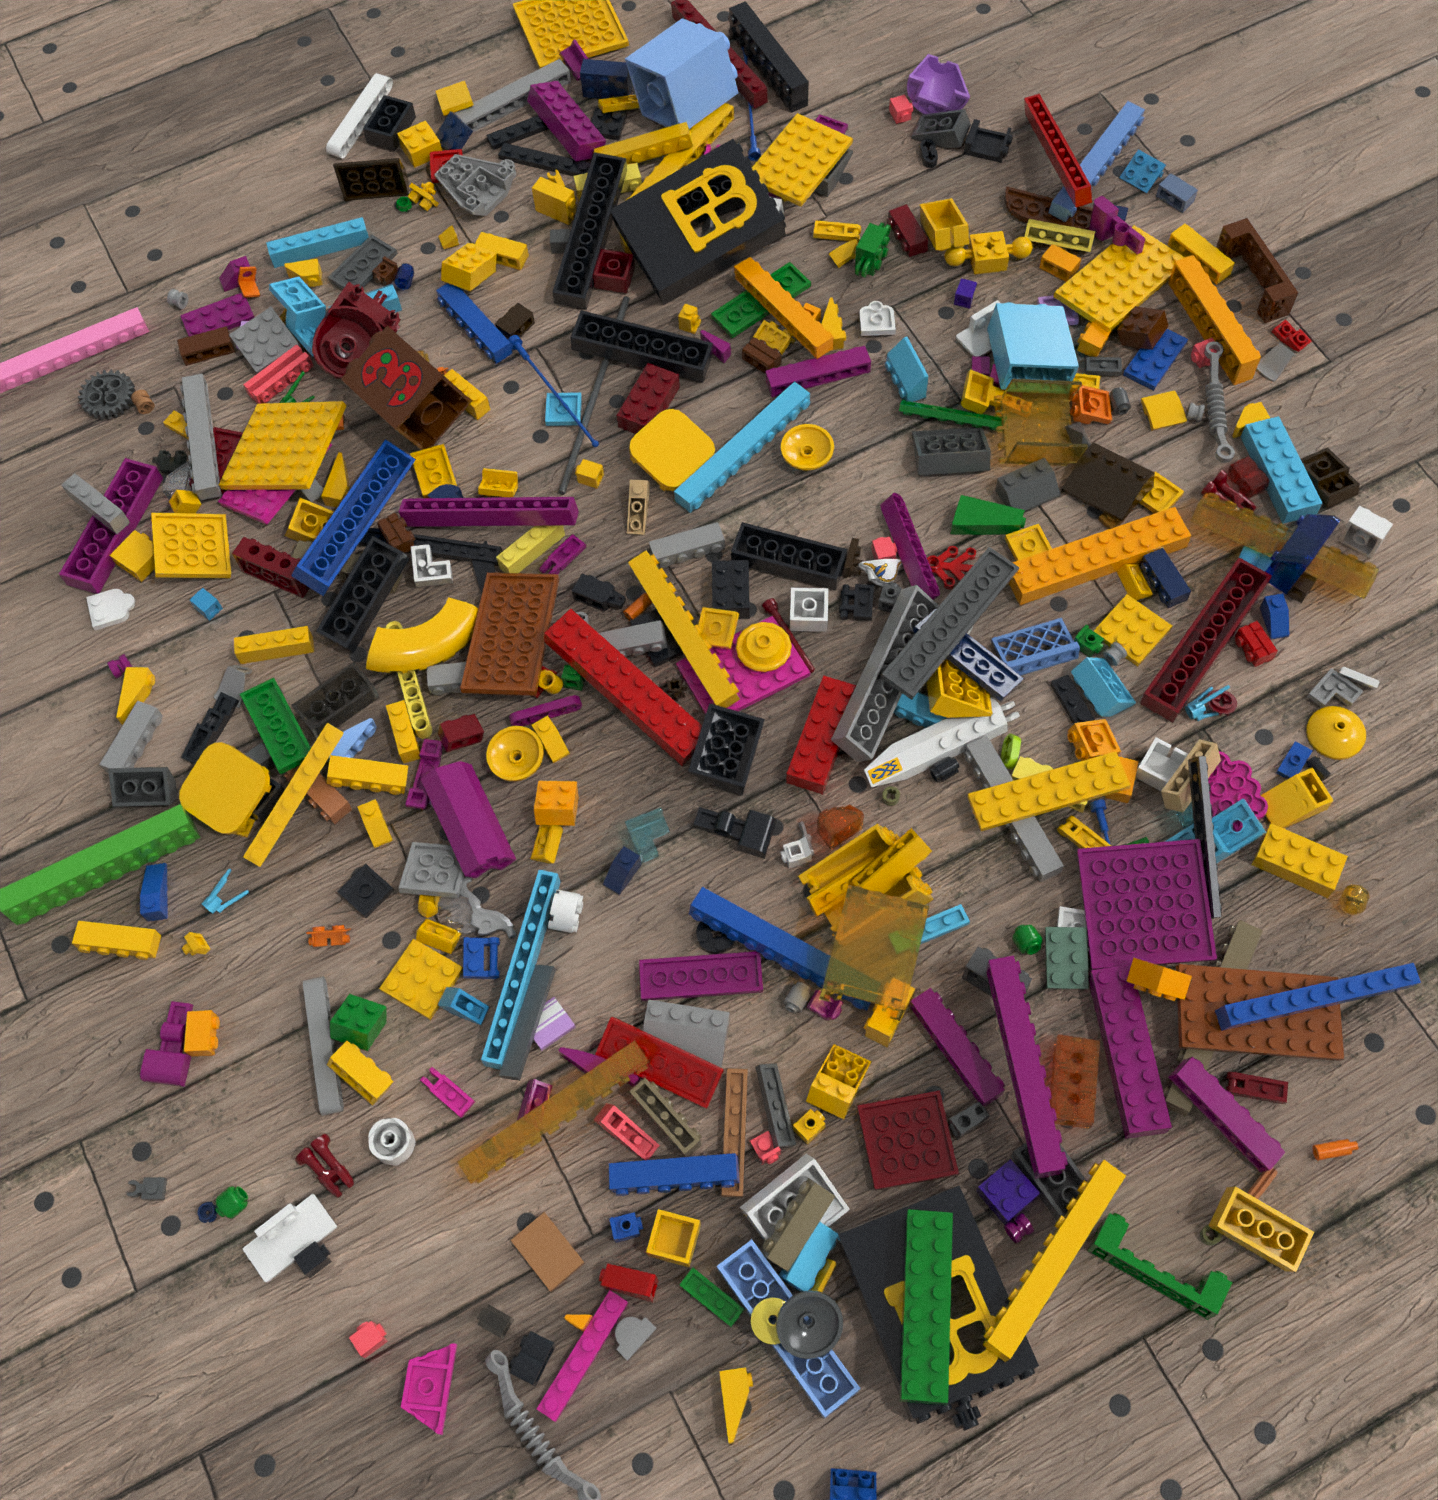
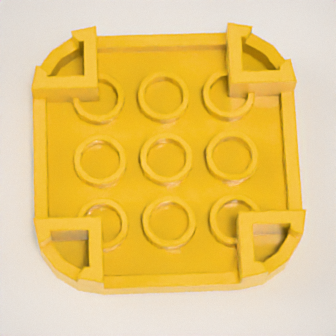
[629,409,715,491]
[179,742,272,835]

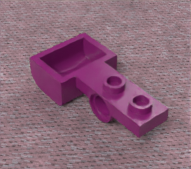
[1089,196,1145,254]
[140,1001,194,1087]

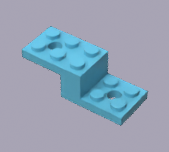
[269,277,326,357]
[1165,799,1267,863]

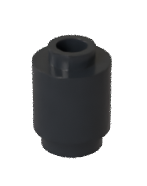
[929,756,960,783]

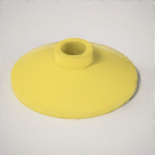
[751,1298,785,1345]

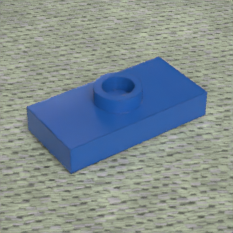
[1276,741,1313,779]

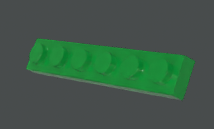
[899,400,1006,431]

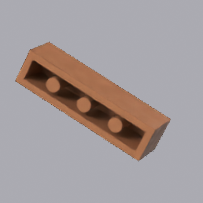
[283,765,352,825]

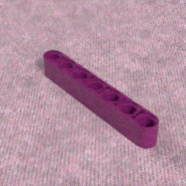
[880,493,940,600]

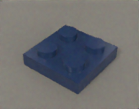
[436,111,473,150]

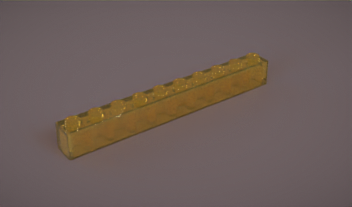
[457,1040,650,1184]

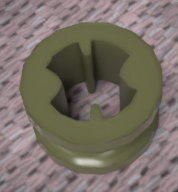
[882,786,900,806]
[1200,1224,1222,1246]

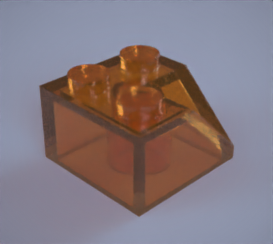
[817,804,864,850]

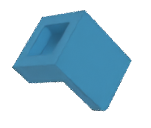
[190,588,223,621]

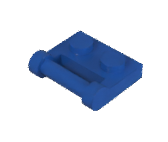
[462,937,500,979]

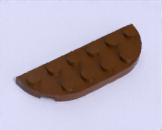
[1004,186,1093,230]

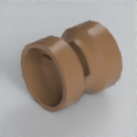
[131,390,155,414]

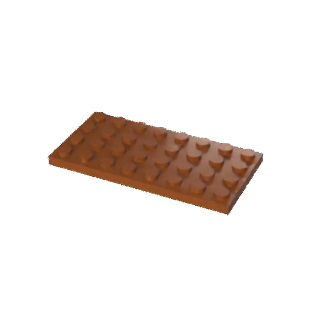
[460,572,560,696]
[1176,964,1344,1061]

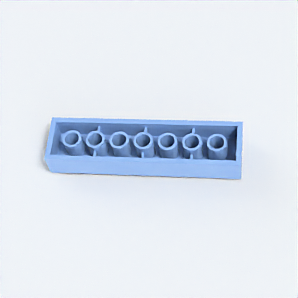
[717,1239,861,1419]

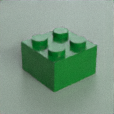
[330,994,387,1051]

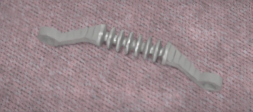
[1204,341,1235,463]
[485,1350,601,1500]

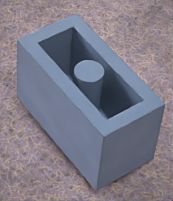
[1156,173,1198,213]

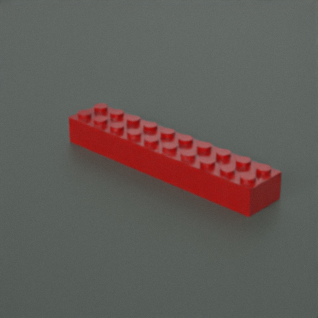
[544,609,702,766]

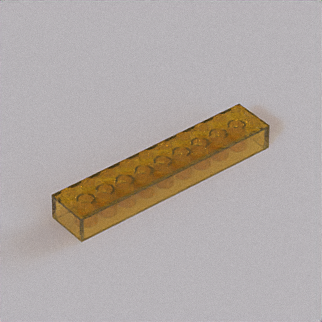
[1190,493,1379,599]

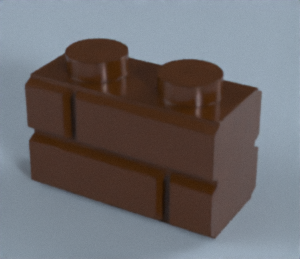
[742,337,782,374]
[377,513,416,553]

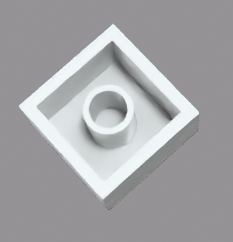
[1338,506,1393,559]
[790,588,828,632]

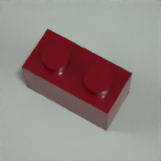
[438,714,484,752]

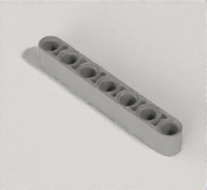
[303,976,344,1116]

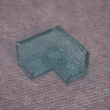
[625,808,670,863]

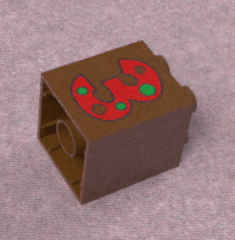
[341,325,472,450]

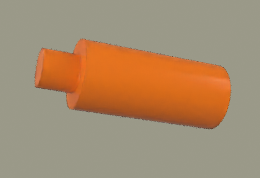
[623,592,653,620]
[1312,1139,1359,1161]

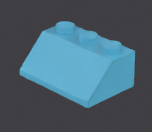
[885,337,928,402]
[1071,657,1136,717]

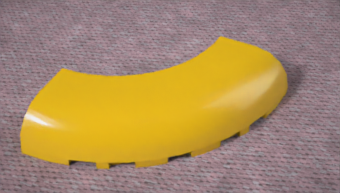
[366,597,478,673]

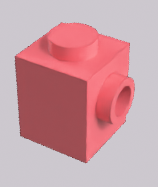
[889,94,913,124]
[1190,338,1218,368]
[872,536,897,560]
[349,1321,387,1358]

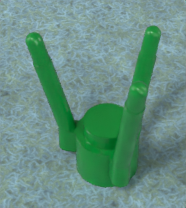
[279,371,315,403]

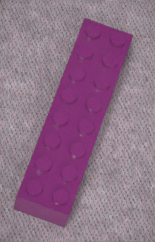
[59,458,163,594]
[1088,965,1172,1139]

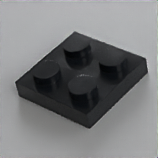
[591,108,627,141]
[337,864,394,918]

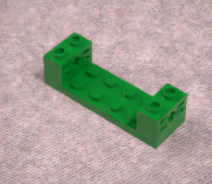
[1087,1213,1233,1320]

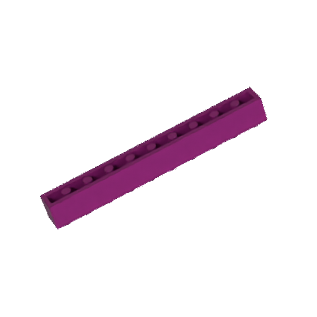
[398,497,579,527]

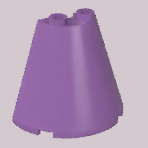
[907,54,970,114]

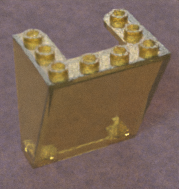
[819,885,929,1021]

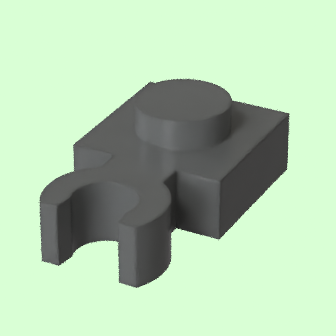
[127,1177,167,1200]

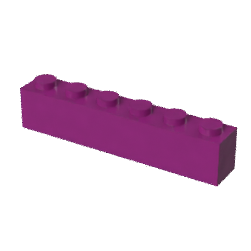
[765,346,871,397]
[909,988,1005,1107]
[1168,1057,1285,1172]

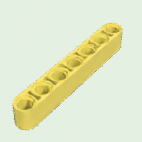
[386,621,432,739]

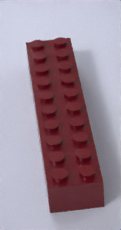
[1140,558,1272,723]

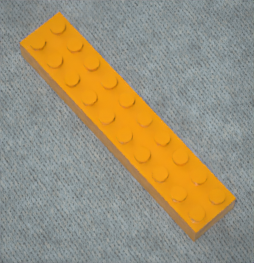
[1009,507,1191,605]

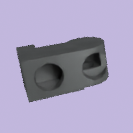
[948,1102,990,1141]

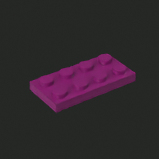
[180,293,255,336]

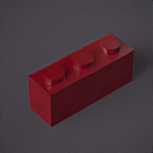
[887,204,928,257]

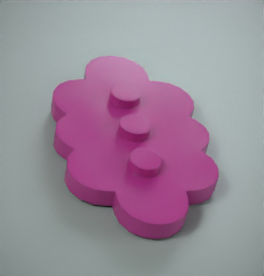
[1208,751,1268,832]

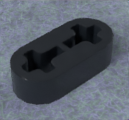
[920,139,938,168]

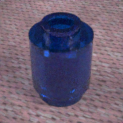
[394,263,415,290]

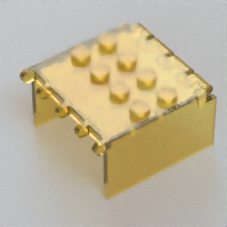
[994,379,1088,466]

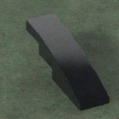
[181,692,240,764]

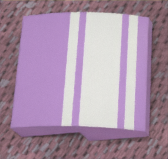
[534,997,576,1051]

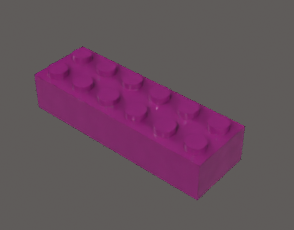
[527,81,606,161]

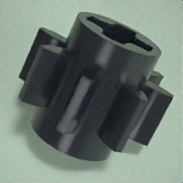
[952,1402,981,1431]

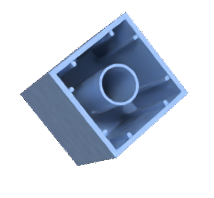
[625,18,738,129]

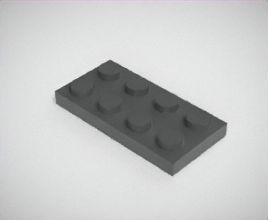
[328,235,398,290]

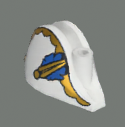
[858,559,902,586]

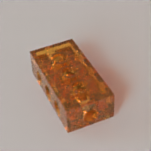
[1049,1034,1100,1129]

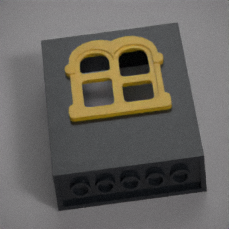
[610,139,786,305]
[837,1185,1039,1424]

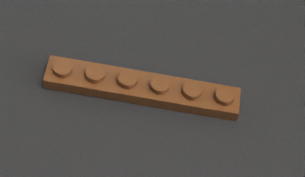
[721,1069,748,1198]

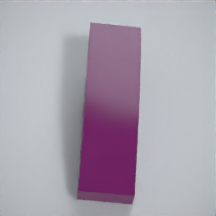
[558,1047,640,1088]

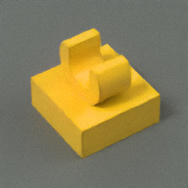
[182,932,211,956]

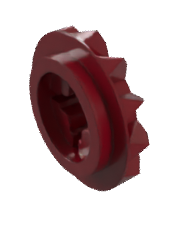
[1207,689,1237,716]

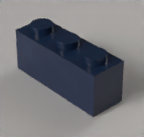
[1140,548,1191,608]

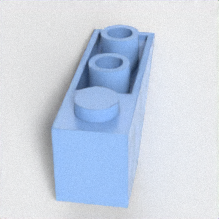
[327,718,377,762]

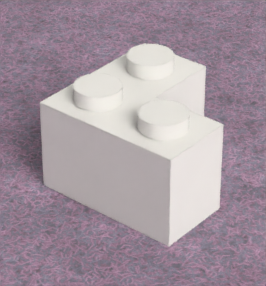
[411,545,453,587]

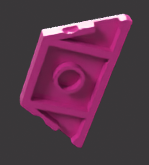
[401,1343,457,1435]

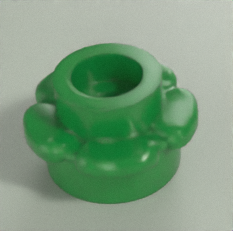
[396,196,412,212]

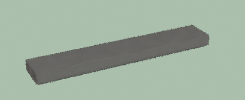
[499,964,556,1081]

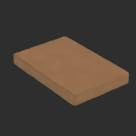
[511,1212,585,1292]

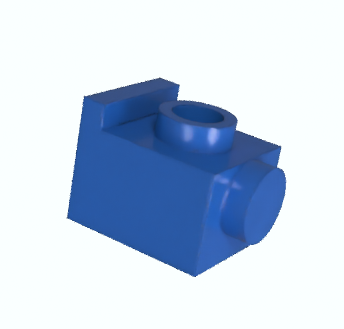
[609,1212,643,1243]

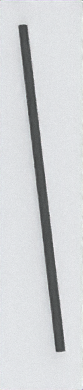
[558,296,630,495]

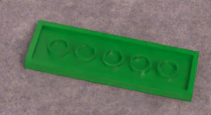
[711,262,811,339]
[240,678,311,775]

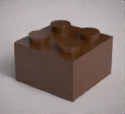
[1117,306,1169,350]

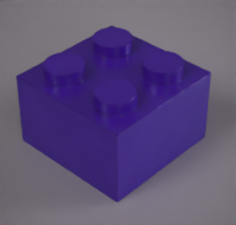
[976,1159,1040,1225]

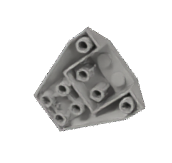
[434,154,515,216]

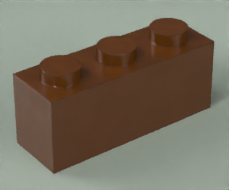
[177,326,235,366]

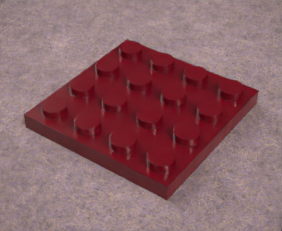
[857,1090,959,1191]

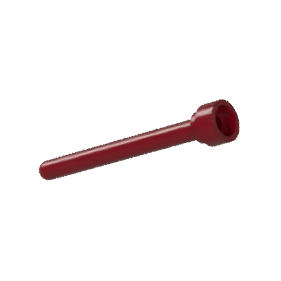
[762,598,815,673]

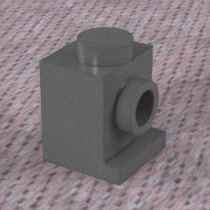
[878,582,902,613]

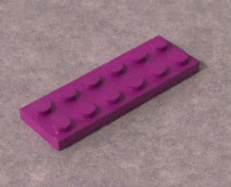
[639,951,763,1001]

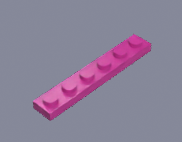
[537,1290,628,1422]

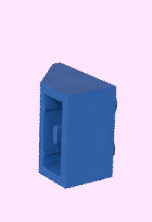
[829,1468,877,1500]

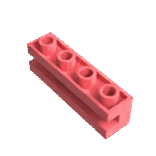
[243,344,313,404]

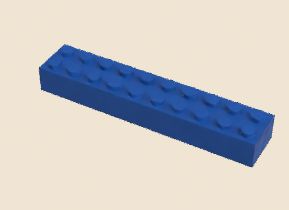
[291,439,416,596]

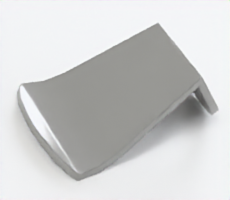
[1256,342,1296,382]
[214,665,252,708]

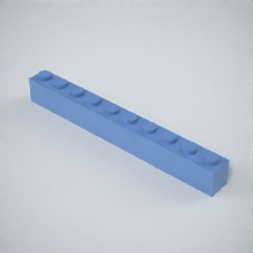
[1048,101,1145,222]

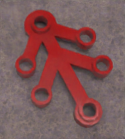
[927,546,976,590]

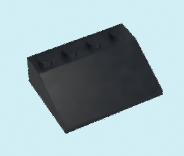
[688,703,765,796]

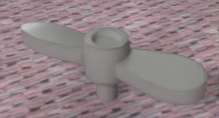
[798,821,815,855]

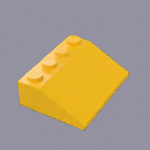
[927,659,993,718]

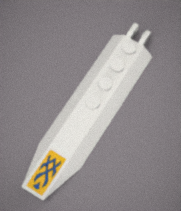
[864,697,1020,787]

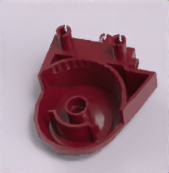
[312,282,401,380]

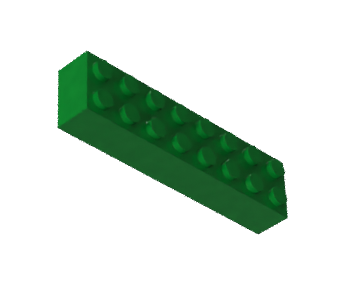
[900,1209,953,1405]

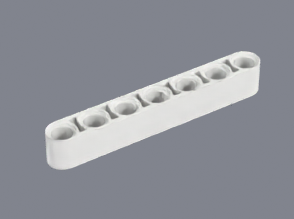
[326,73,393,159]

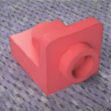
[750,1131,781,1165]

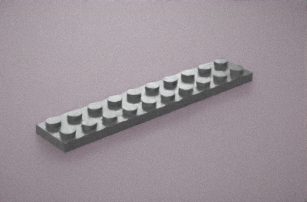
[881,547,1019,700]

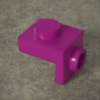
[806,990,843,1021]

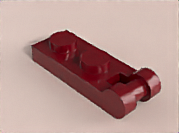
[1226,1072,1288,1104]

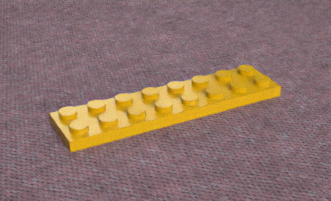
[967,751,1131,831]

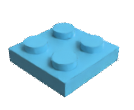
[545,392,582,426]

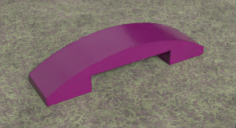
[405,739,443,809]

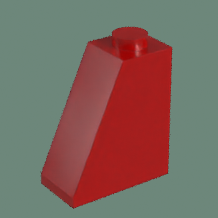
[599,1263,659,1303]

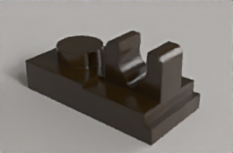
[844,538,863,578]

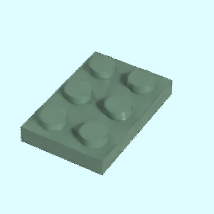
[1045,927,1089,989]

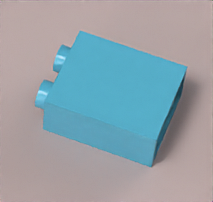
[987,302,1079,392]

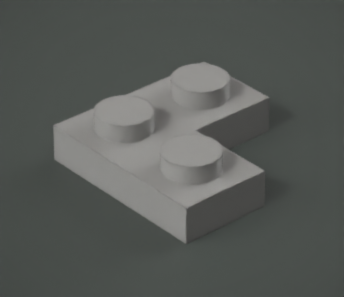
[1307,668,1363,708]

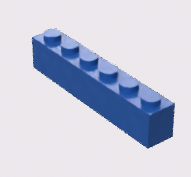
[436,283,513,364]
[609,1153,740,1196]

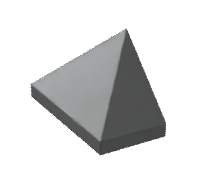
[1065,422,1091,459]

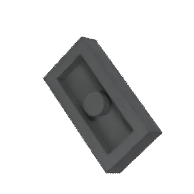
[1085,357,1122,376]

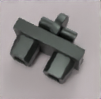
[152,450,190,478]

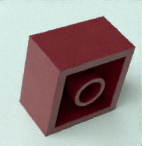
[593,249,635,294]

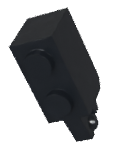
[572,573,626,611]

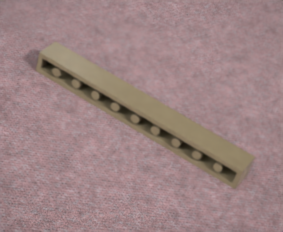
[1163,920,1263,1117]

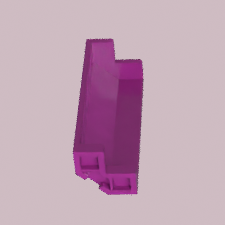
[421,761,516,878]

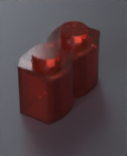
[1227,456,1270,498]

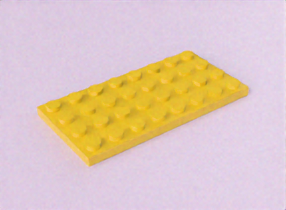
[1053,225,1185,333]

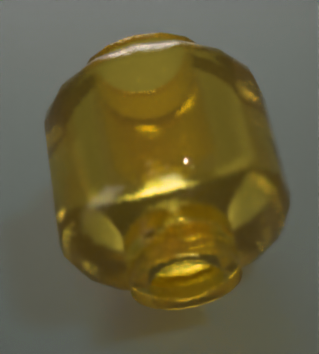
[1339,885,1370,915]

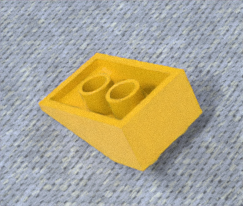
[284,498,334,542]

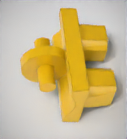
[408,182,439,211]

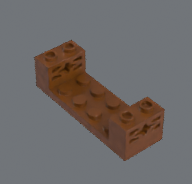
[1216,218,1298,323]

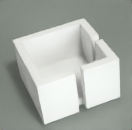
[1135,737,1188,791]

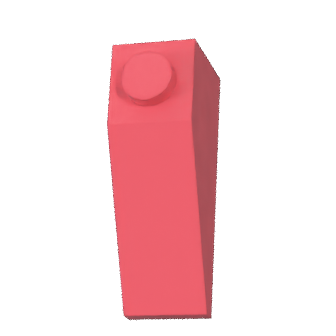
[594,1103,660,1160]

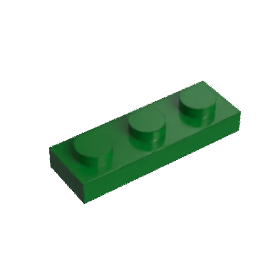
[679,1267,745,1328]

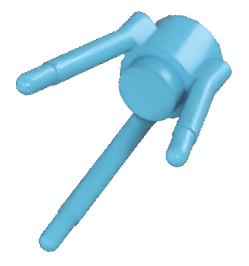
[1185,685,1230,721]
[201,868,249,914]

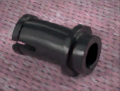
[1306,756,1331,781]

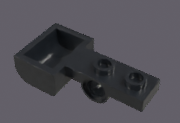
[693,807,777,859]

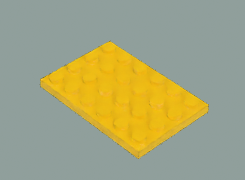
[752,113,853,207]

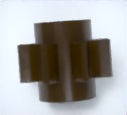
[663,677,687,702]

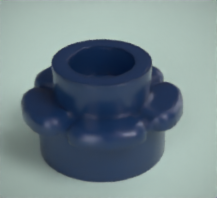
[197,1202,218,1223]

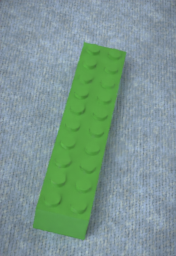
[0,804,201,925]

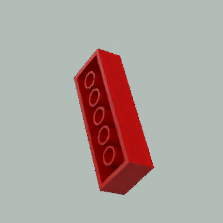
[786,675,857,795]

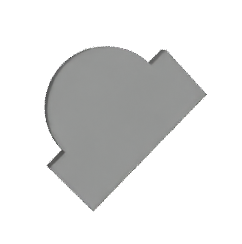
[615,1317,657,1361]

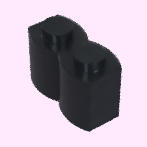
[509,1331,556,1387]

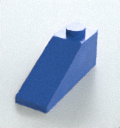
[140,863,168,922]

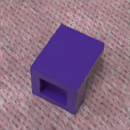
[954,278,977,309]

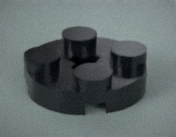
[696,921,735,954]

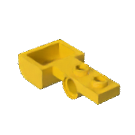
[961,369,1032,419]

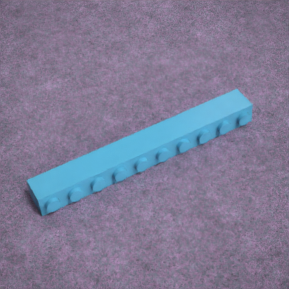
[674,381,810,513]
[481,870,561,1070]

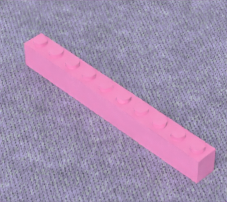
[0,307,149,393]

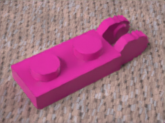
[420,1067,475,1118]

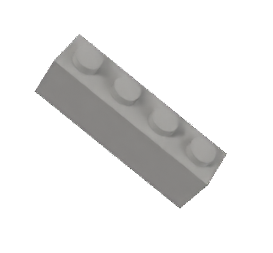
[61,473,130,534]
[649,522,725,568]
[599,620,667,657]
[427,662,466,695]
[99,701,163,773]

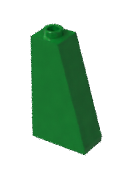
[950,495,1026,535]

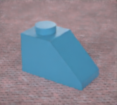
[438,987,489,1025]

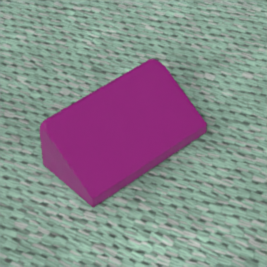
[517,1079,552,1126]

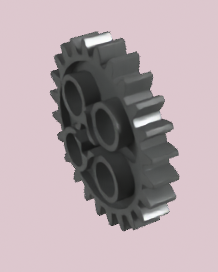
[78,369,136,420]

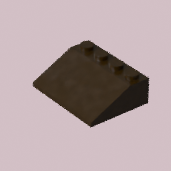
[333,158,409,201]
[1062,442,1155,522]

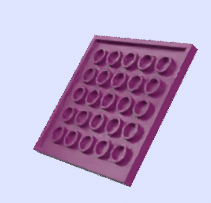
[1077,839,1217,970]

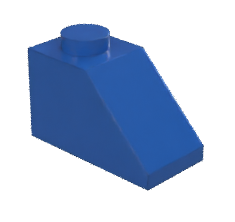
[1259,593,1290,640]

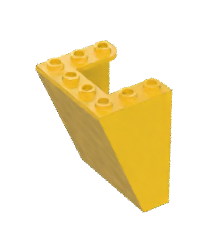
[798,824,934,946]

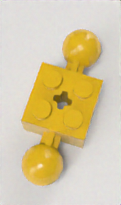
[944,231,1033,274]

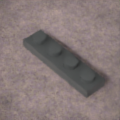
[755,1063,796,1149]

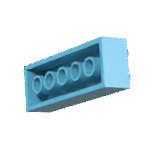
[1241,416,1322,524]

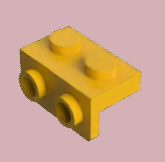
[478,468,518,497]

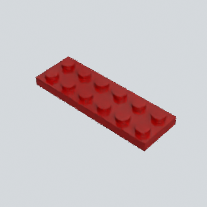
[595,1016,724,1109]

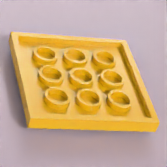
[151,513,231,578]

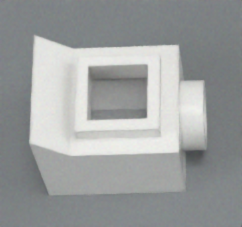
[780,836,812,869]

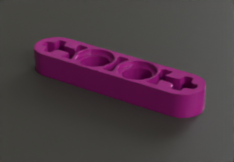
[509,695,582,726]

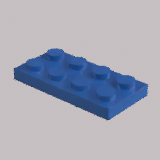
[1123,329,1188,391]

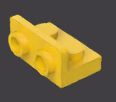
[753,320,795,355]

